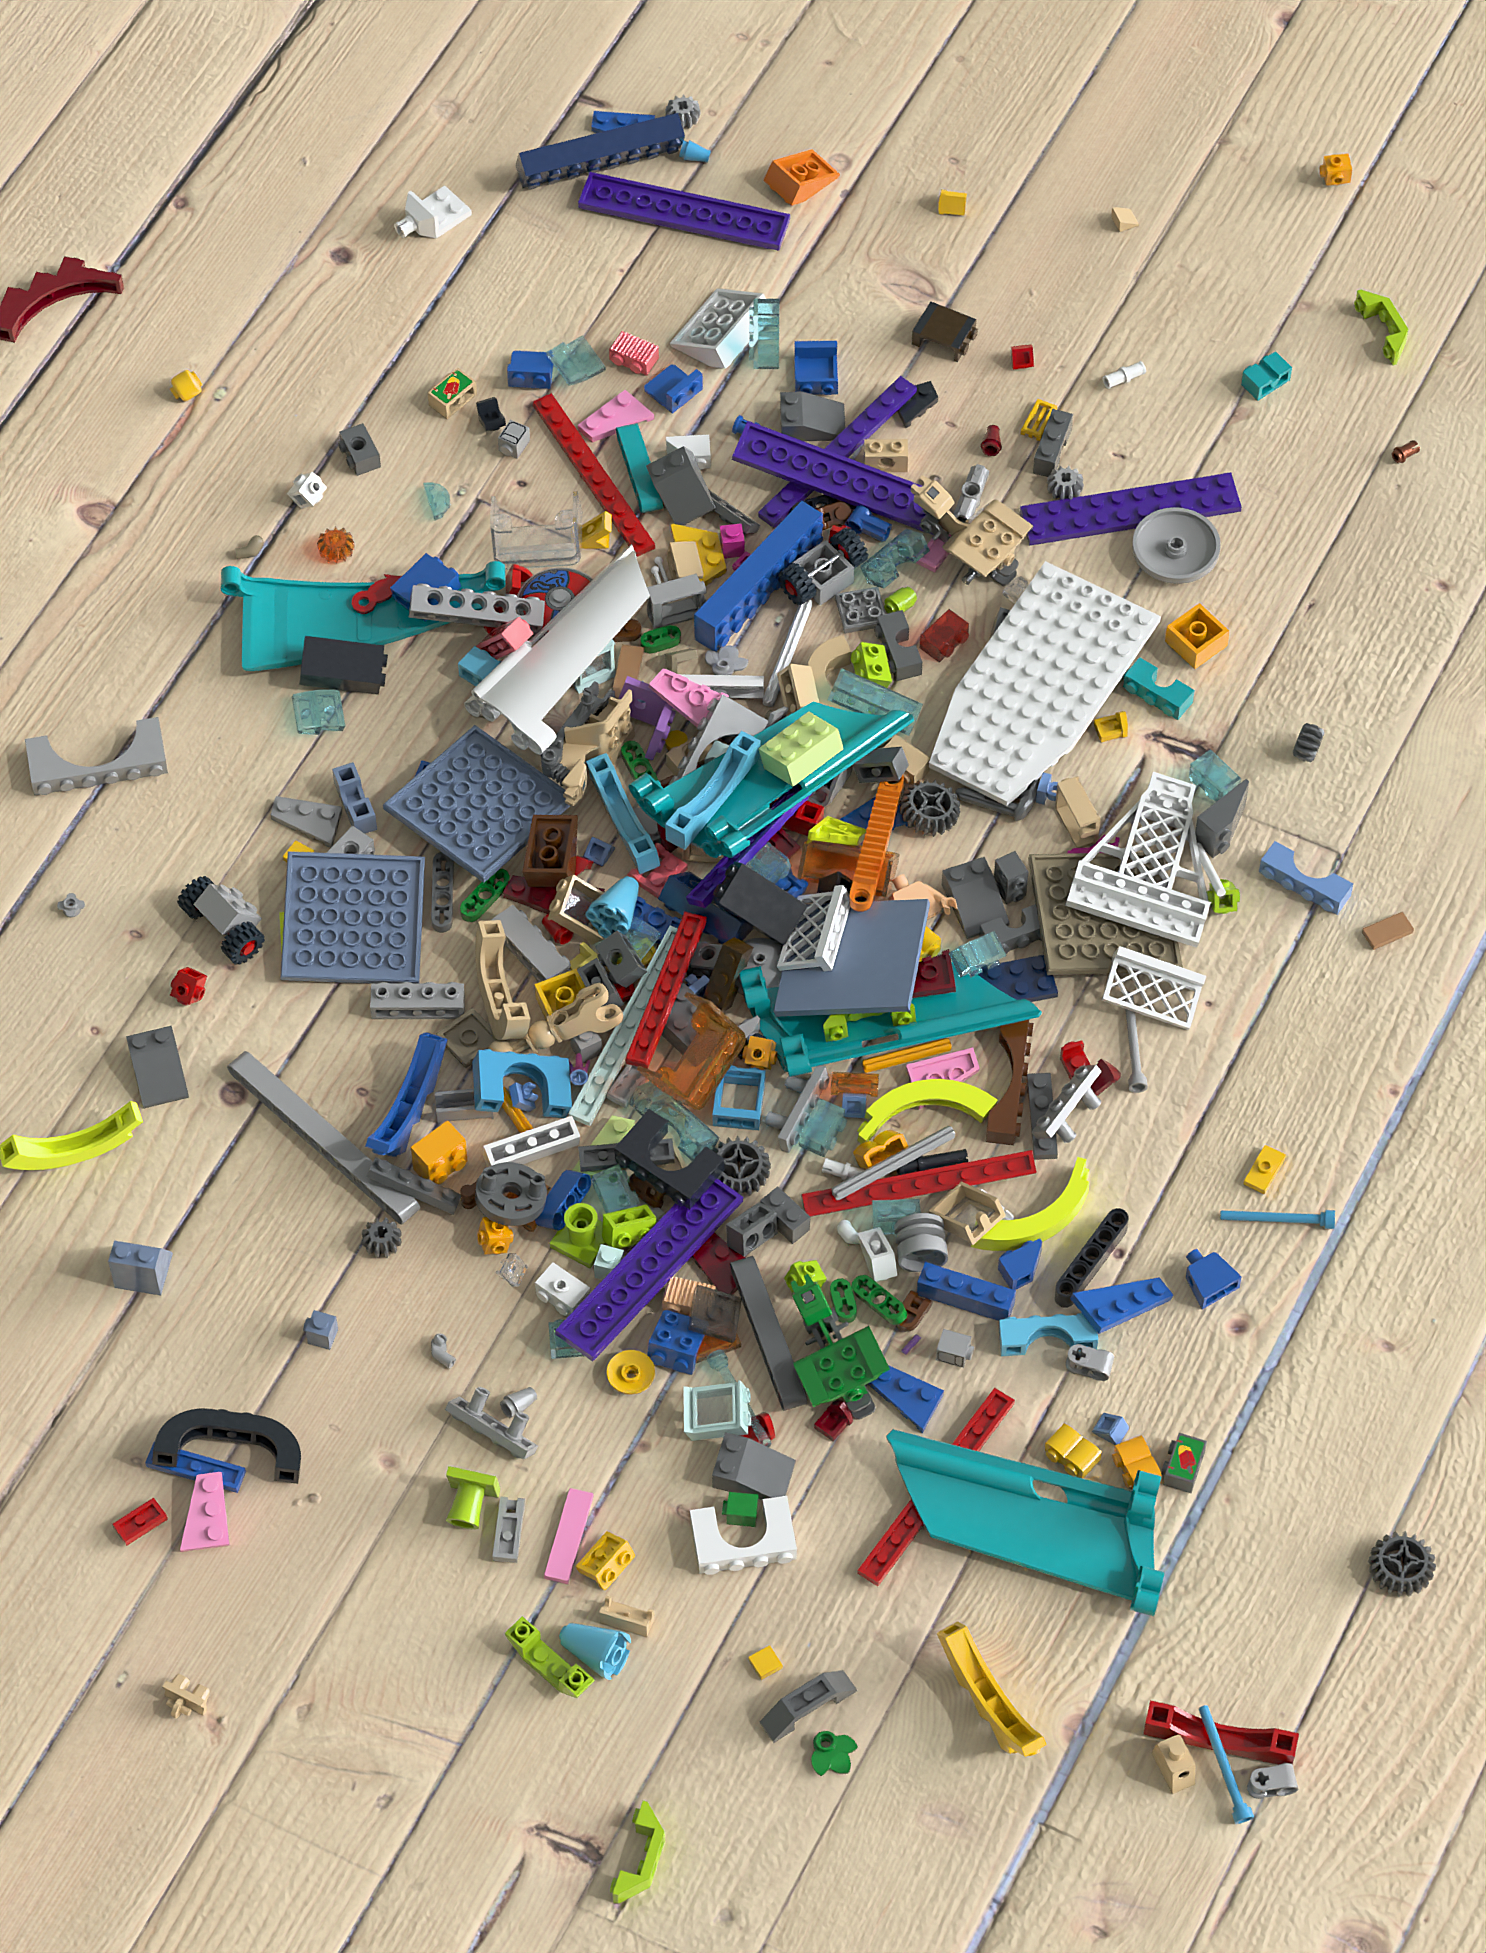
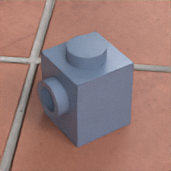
[303,1310,338,1350]

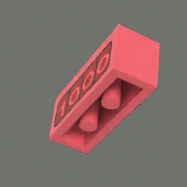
[476,617,534,660]

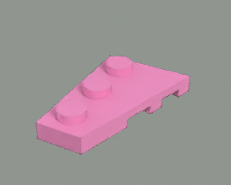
[578,390,654,443]
[648,668,729,727]
[906,1048,980,1110]
[180,1472,230,1552]

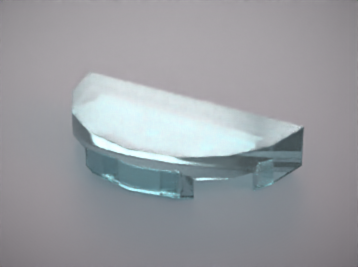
[423,482,450,521]

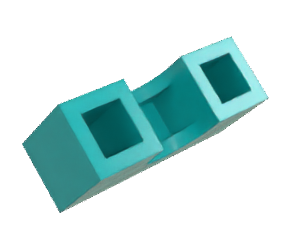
[1123,657,1195,720]

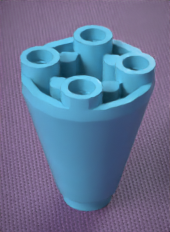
[586,876,639,938]

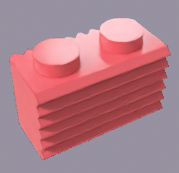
[609,331,659,375]

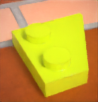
[808,816,867,846]

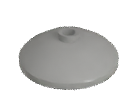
[734,938,783,995]

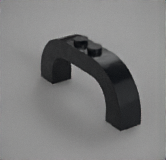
[152,1408,301,1484]

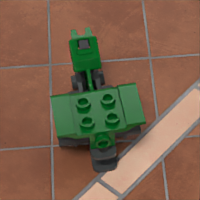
[791,1274,890,1420]

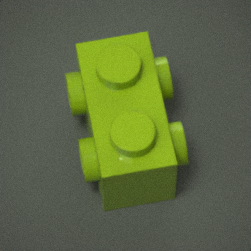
[851,642,892,694]
[602,1204,656,1249]

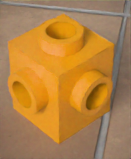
[1319,154,1353,186]
[742,1036,778,1070]
[477,1217,513,1254]

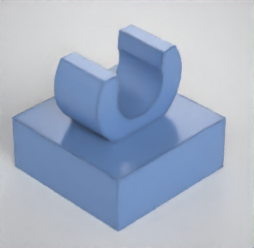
[1036,772,1058,805]
[685,974,710,1000]
[509,1082,538,1112]
[842,1092,866,1118]

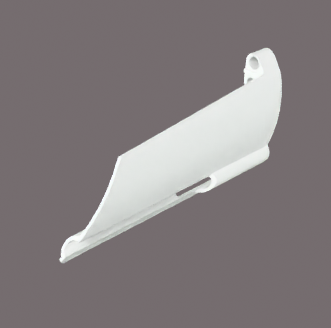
[464,544,650,755]

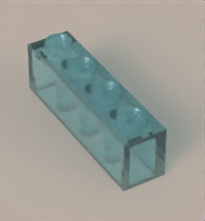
[749,298,779,369]
[828,668,923,736]

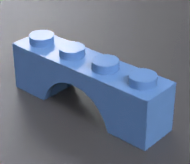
[1259,841,1353,915]

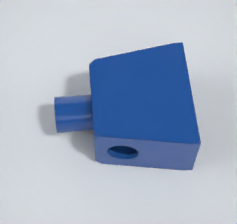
[1186,1249,1242,1309]

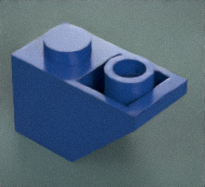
[998,1238,1042,1290]

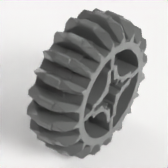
[900,779,960,837]
[712,1136,771,1196]
[1368,1531,1436,1597]

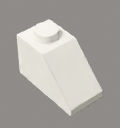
[666,435,711,470]
[857,1227,897,1282]

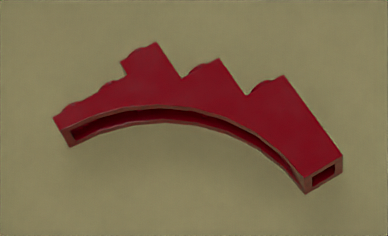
[0,256,124,343]

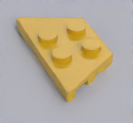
[671,524,727,586]

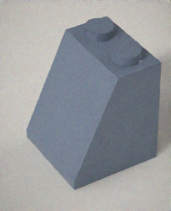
[108,1240,173,1296]

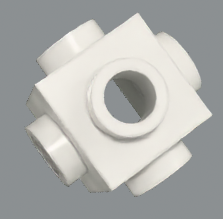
[287,472,326,509]

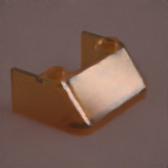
[797,839,900,897]
[636,992,746,1110]

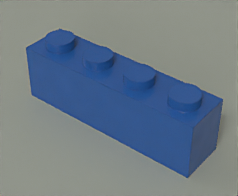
[917,1262,1016,1321]

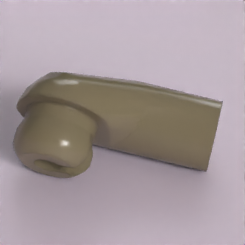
[235,535,264,559]

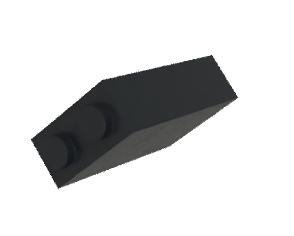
[299,636,388,695]
[711,862,808,945]

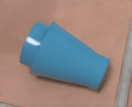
[679,140,711,163]

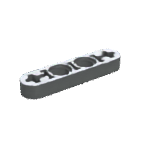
[431,852,454,933]

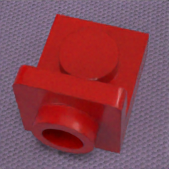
[1060,1040,1091,1080]

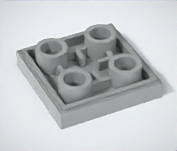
[835,587,885,634]

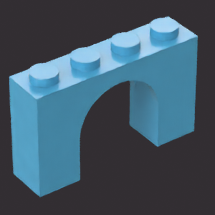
[472,1049,572,1118]

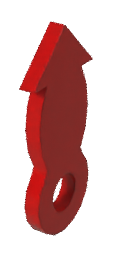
[352,574,402,614]

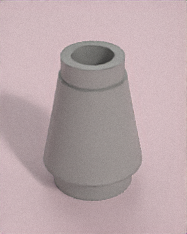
[500,1387,537,1418]

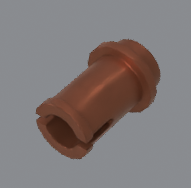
[1391,440,1420,463]

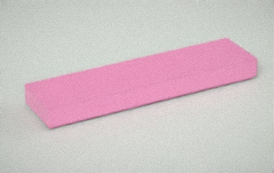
[544,1488,594,1584]

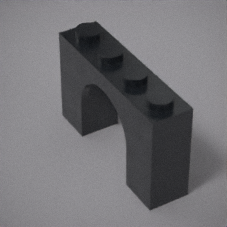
[614,1109,724,1210]

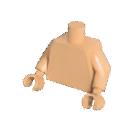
[888,874,957,920]

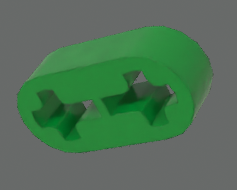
[640,625,681,654]
[830,1278,857,1323]

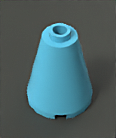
[559,1623,631,1680]

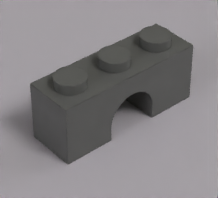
[1033,409,1073,477]
[874,610,923,681]
[979,904,1041,958]

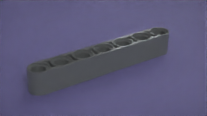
[730,1256,807,1411]

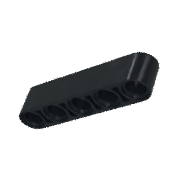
[1055,1208,1129,1308]

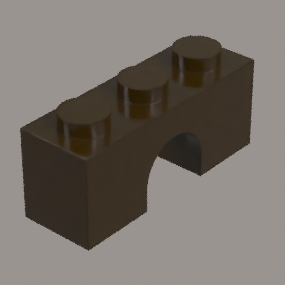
[702,937,754,1014]

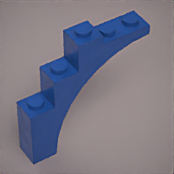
[365,1032,448,1157]

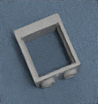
[647,573,707,629]

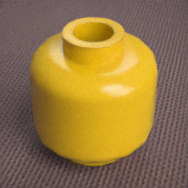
[170,370,203,401]

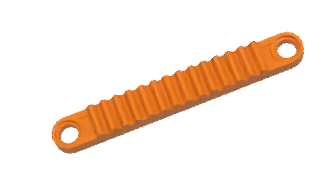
[849,775,904,912]

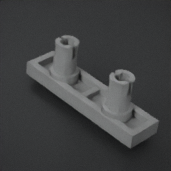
[765,1065,830,1153]
[1032,1065,1101,1143]
[445,1387,538,1459]

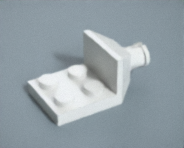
[394,186,472,239]

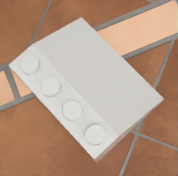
[669,288,773,369]

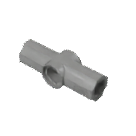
[953,464,989,523]

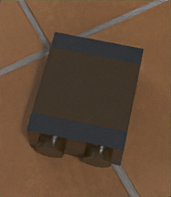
[912,301,978,362]

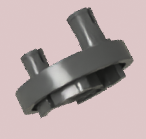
[475,1162,547,1226]

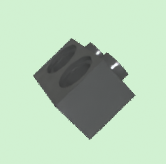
[994,851,1028,904]
[726,1202,778,1256]

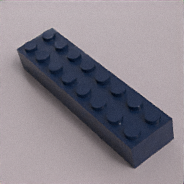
[516,113,685,189]

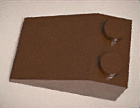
[522,815,578,887]

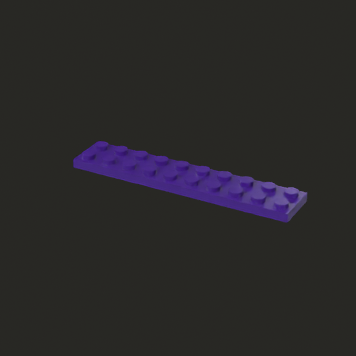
[578,172,790,251]
[732,421,934,535]
[1020,472,1242,546]
[555,1179,743,1362]

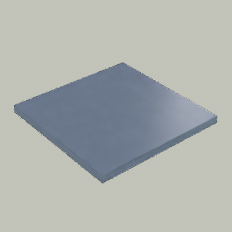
[383,725,570,883]
[281,851,425,984]
[774,899,930,1017]

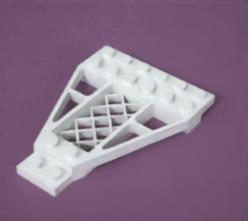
[1065,772,1211,948]

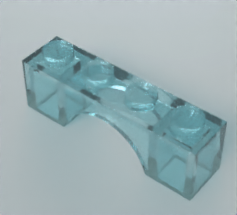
[629,1079,720,1161]

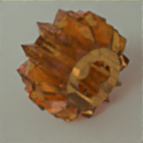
[317,526,355,564]

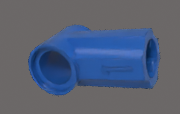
[845,505,892,542]

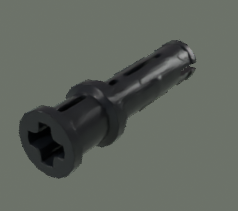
[896,1149,968,1175]

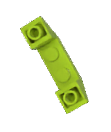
[1354,289,1408,365]
[823,1003,916,1042]
[505,1616,594,1698]
[610,1801,665,1904]

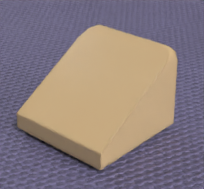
[1111,207,1139,232]

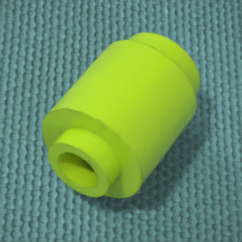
[884,586,917,614]

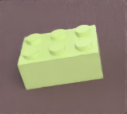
[758,712,843,786]

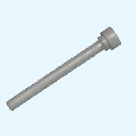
[1125,992,1148,1093]

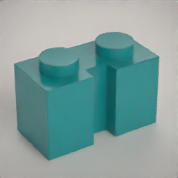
[1241,351,1292,401]

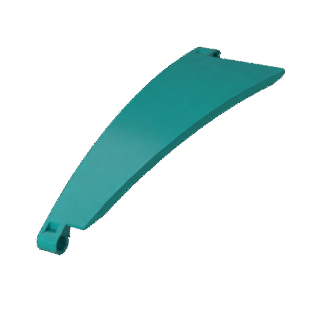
[221,561,505,671]

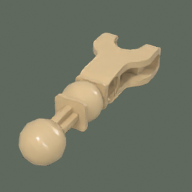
[488,983,623,1054]

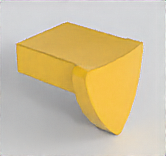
[938,189,967,216]
[1094,711,1128,742]

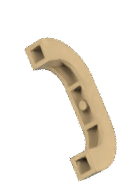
[807,635,893,749]
[475,920,531,1040]

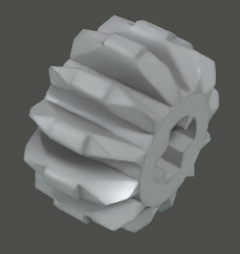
[665,94,701,129]
[1047,466,1084,500]

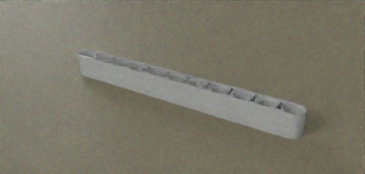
[227,1051,420,1225]

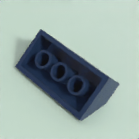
[658,871,754,944]

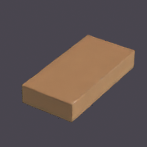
[1362,911,1414,950]

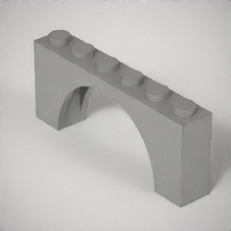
[669,694,768,785]
[25,717,168,795]

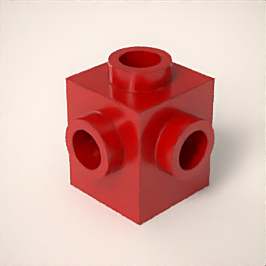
[170,967,208,1005]

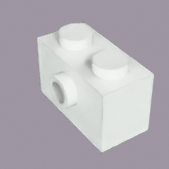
[535,1263,591,1316]

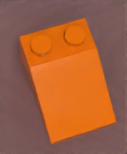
[763,149,840,206]

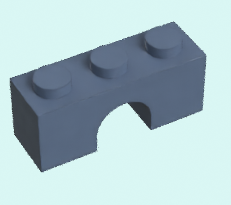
[332,762,377,834]

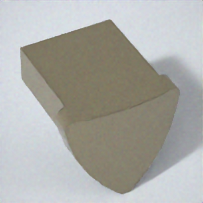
[664,648,698,674]

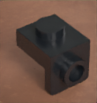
[476,397,506,431]

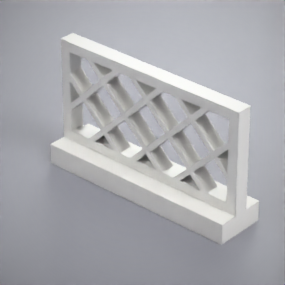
[679,674,764,699]
[777,885,850,971]
[1101,946,1206,1030]

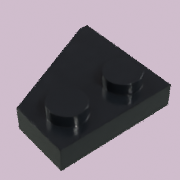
[897,381,938,428]

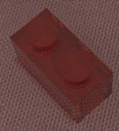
[919,609,969,663]

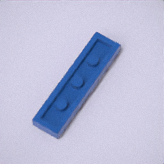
[145,1442,246,1493]

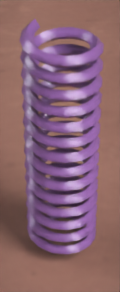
[901,1334,921,1354]

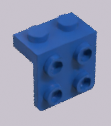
[507,351,554,389]
[644,364,703,414]
[647,1310,708,1375]

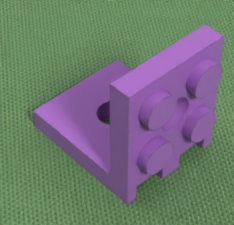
[618,676,676,760]

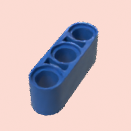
[535,1170,591,1231]

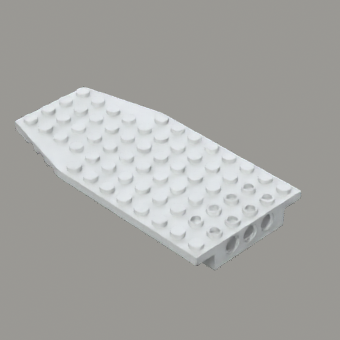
[929,561,1161,806]

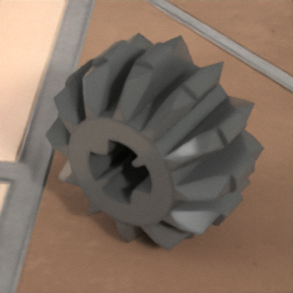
[1293,723,1324,763]
[362,1217,402,1259]

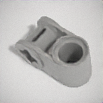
[1066,1344,1114,1381]
[1247,1763,1299,1799]

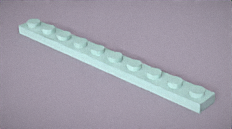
[569,926,678,1126]

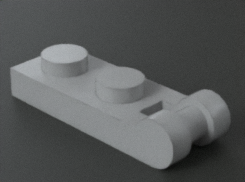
[493,1497,525,1563]

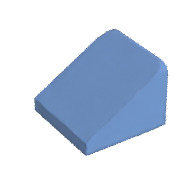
[583,837,615,867]
[1092,1413,1129,1445]

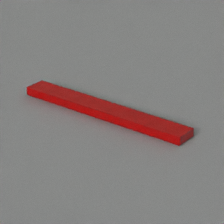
[625,911,707,1069]

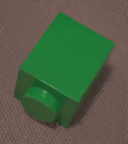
[722,1492,758,1527]

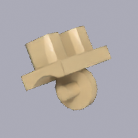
[162,1673,210,1718]

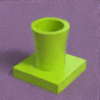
[549,1203,607,1269]
[446,1466,501,1530]

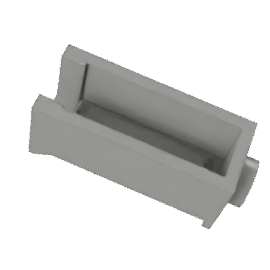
[435,1089,494,1124]

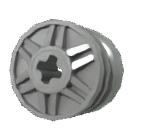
[894,1213,948,1272]

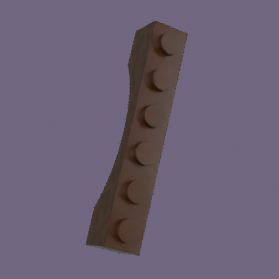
[986,1019,1034,1146]

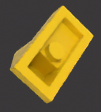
[575,511,612,549]

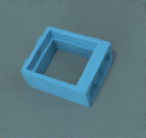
[712,1065,766,1131]

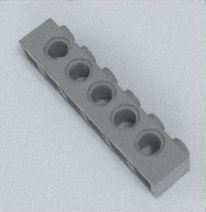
[409,584,545,633]

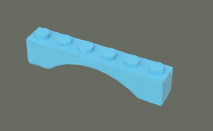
[665,731,761,850]
[586,753,661,874]

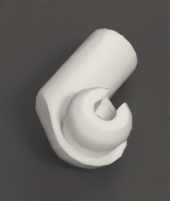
[837,1220,860,1244]

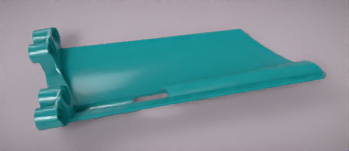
[628,701,914,858]
[739,961,1042,1077]
[886,1429,1165,1616]

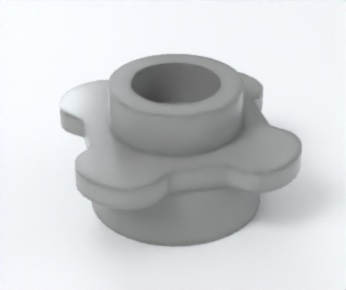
[57,893,85,918]

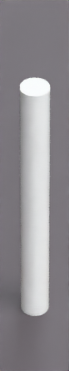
[1197,843,1226,897]

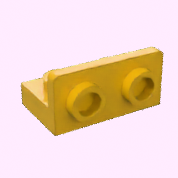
[575,1531,635,1591]

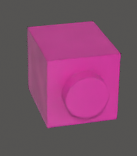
[720,523,745,559]

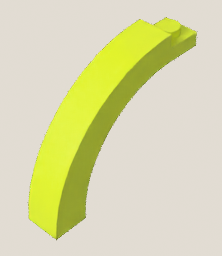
[857,1079,998,1144]
[0,1101,143,1170]
[971,1157,1089,1251]

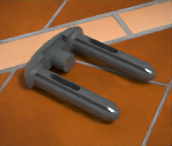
[955,777,1041,821]

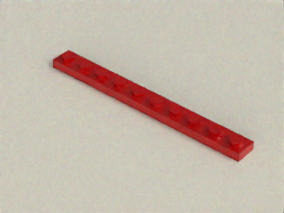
[533,393,655,557]
[801,1150,1037,1217]
[858,1387,1015,1587]

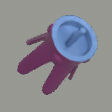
[569,1053,590,1085]

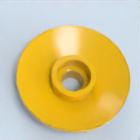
[607,1350,655,1395]

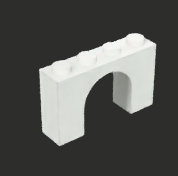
[690,1496,797,1575]

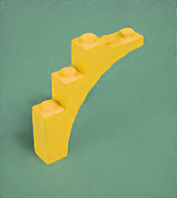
[937,1621,1047,1757]

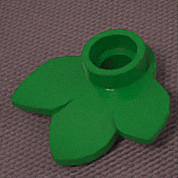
[811,1731,858,1776]

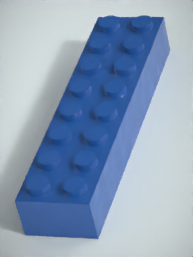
[694,501,823,652]

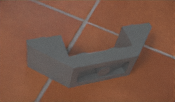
[760,1670,857,1743]

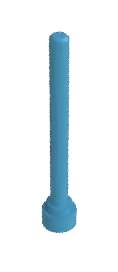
[1220,1210,1335,1229]
[1198,1705,1254,1824]

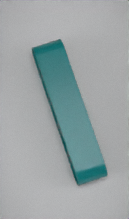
[616,423,663,513]

